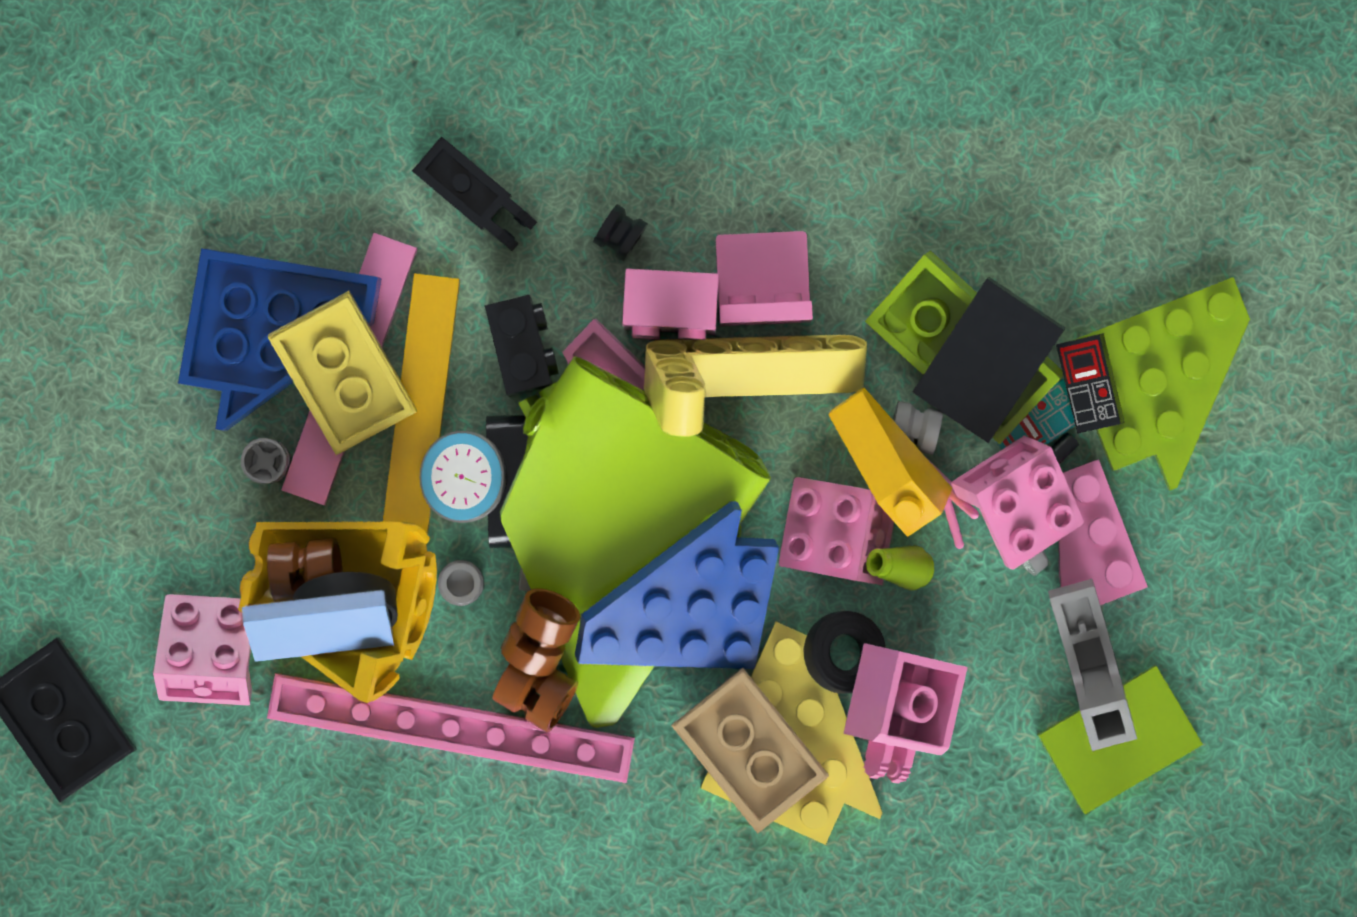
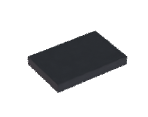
[912,277,1066,443]
[0,637,137,802]

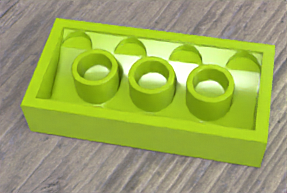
[865,250,1063,445]

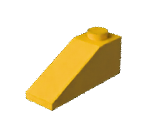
[828,387,953,537]

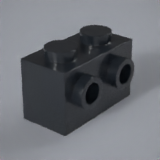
[485,295,559,397]

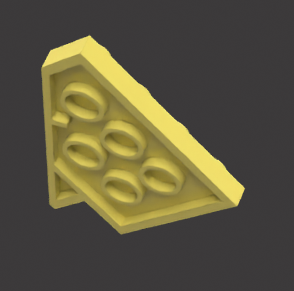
[700,621,882,845]

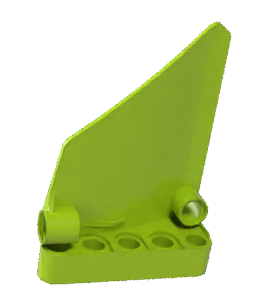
[500,357,771,728]

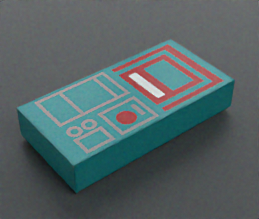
[995,379,1075,450]

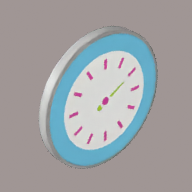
[420,431,507,523]

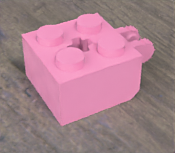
[844,643,968,784]

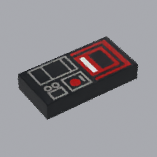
[1056,333,1125,434]

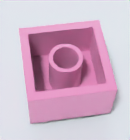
[622,269,719,340]

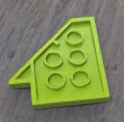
[1071,277,1250,490]

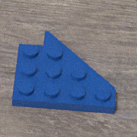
[178,248,382,431]

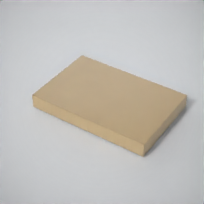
[671,668,829,834]

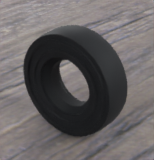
[804,611,886,694]

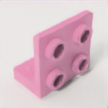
[716,231,813,327]
[951,435,1084,570]
[779,477,894,585]
[153,594,252,705]

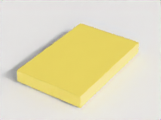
[268,291,417,455]

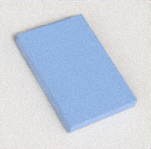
[242,590,394,662]

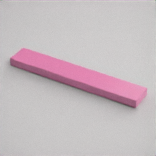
[281,233,418,506]

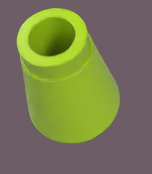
[866,545,934,591]

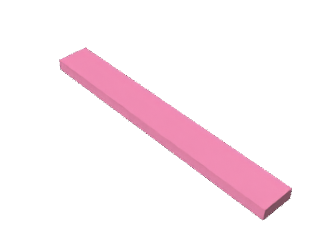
[267,673,635,783]

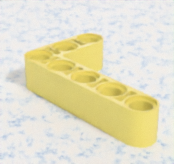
[644,335,867,436]

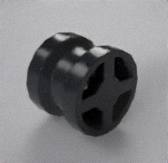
[593,204,648,262]

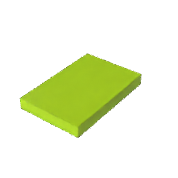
[1037,665,1203,814]

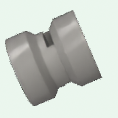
[893,401,943,455]
[241,438,291,484]

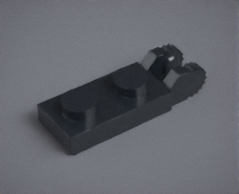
[412,136,537,251]

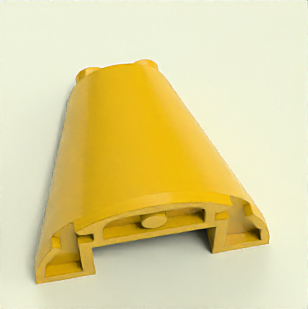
[238,521,437,703]

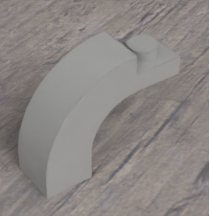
[1048,579,1137,751]

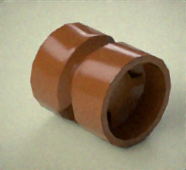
[267,538,343,603]
[501,589,581,676]
[492,664,578,733]

